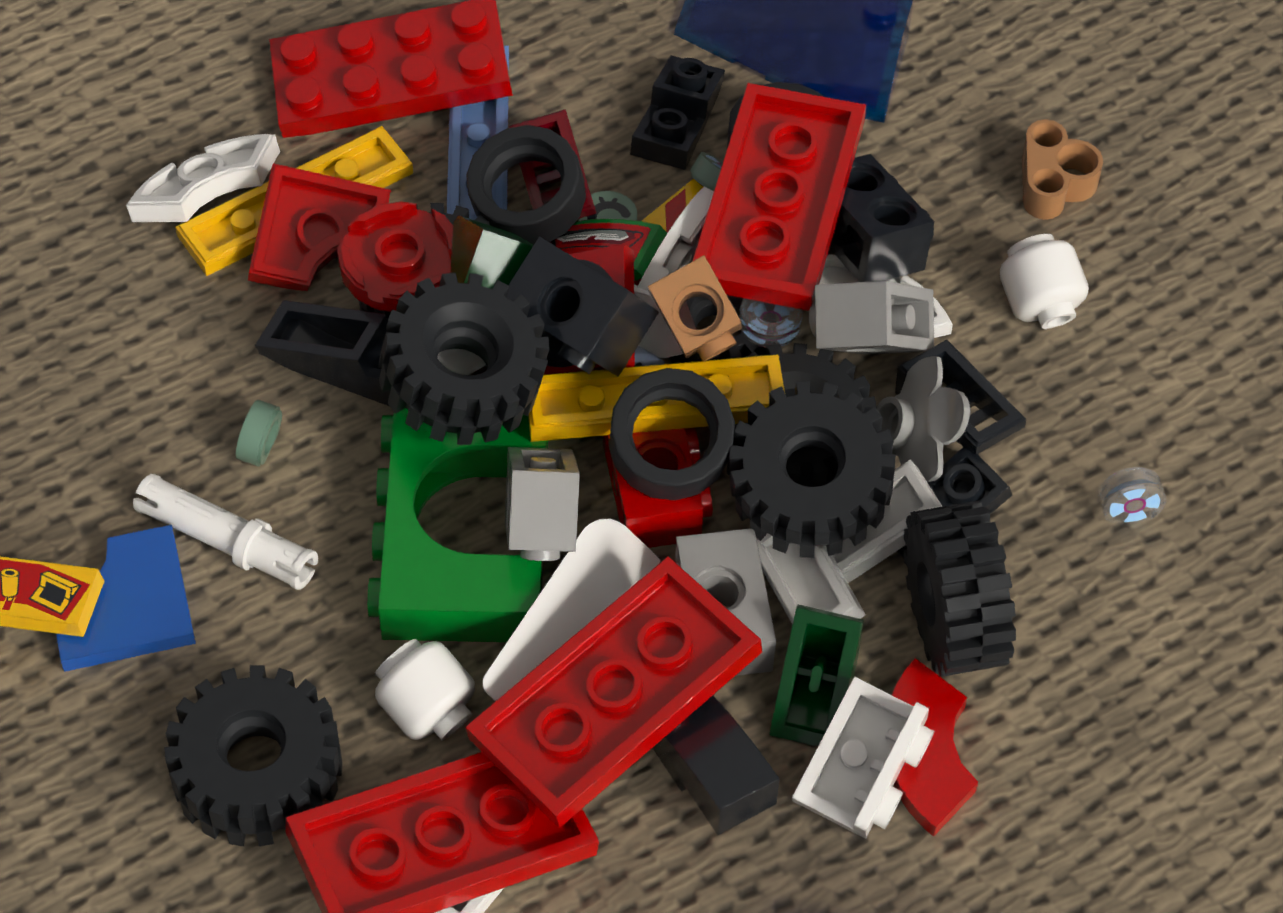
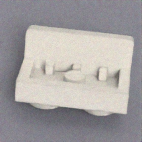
[792,677,935,839]

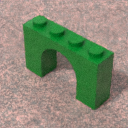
[367,408,548,642]

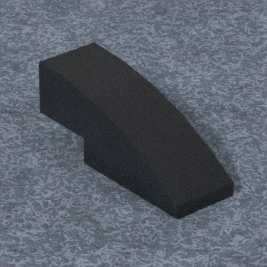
[255,300,391,406]
[653,695,780,835]

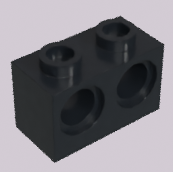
[829,154,935,282]

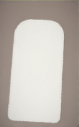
[483,519,661,701]

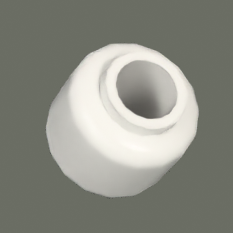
[1000,234,1089,329]
[375,639,475,741]

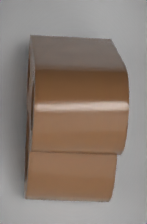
[1022,119,1103,220]

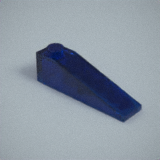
[674,0,913,123]

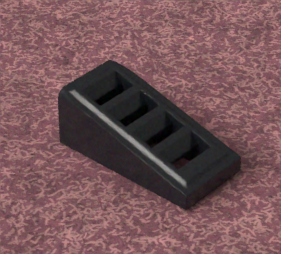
[895,340,1026,456]

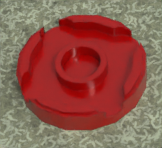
[337,201,453,311]

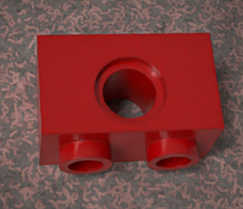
[603,427,713,548]

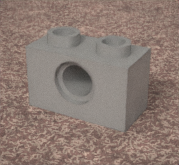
[809,281,934,354]
[504,447,580,561]
[675,528,776,676]

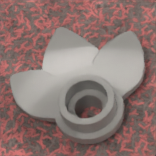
[877,356,971,482]

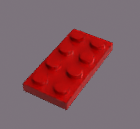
[269,0,513,138]
[693,83,866,311]
[465,556,763,828]
[285,752,599,913]

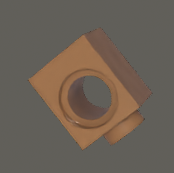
[648,255,742,362]

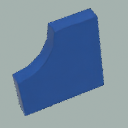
[56,525,196,672]

